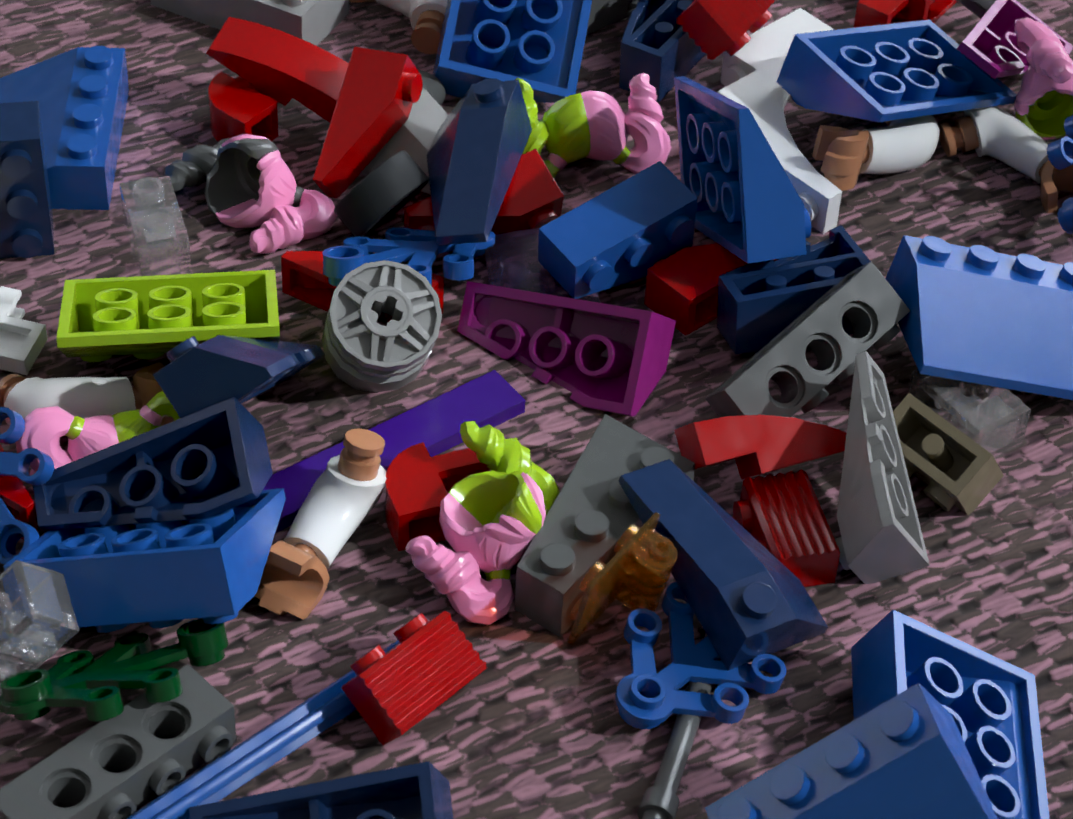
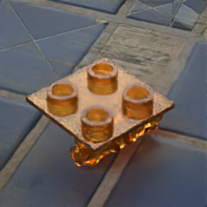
[568,512,677,645]

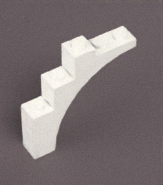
[718,8,842,234]

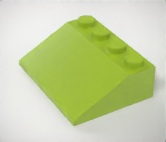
[56,270,280,362]

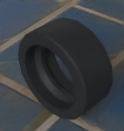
[334,150,429,237]

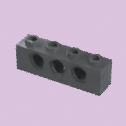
[705,261,910,417]
[0,664,237,819]

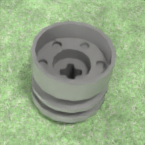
[322,260,442,393]

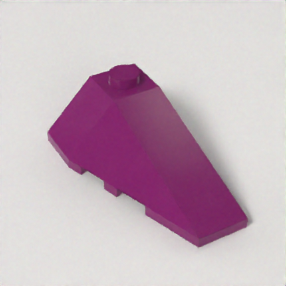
[957,0,1073,79]
[457,281,676,417]

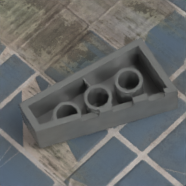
[515,414,695,637]

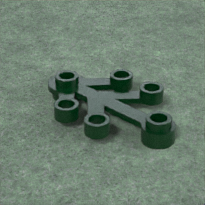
[0,618,228,721]

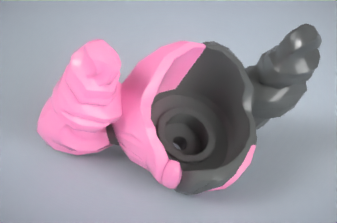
[157,134,337,254]

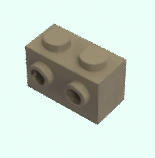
[893,393,1004,515]

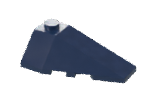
[426,78,532,245]
[153,335,325,418]
[33,397,273,531]
[618,459,828,671]
[189,761,453,819]

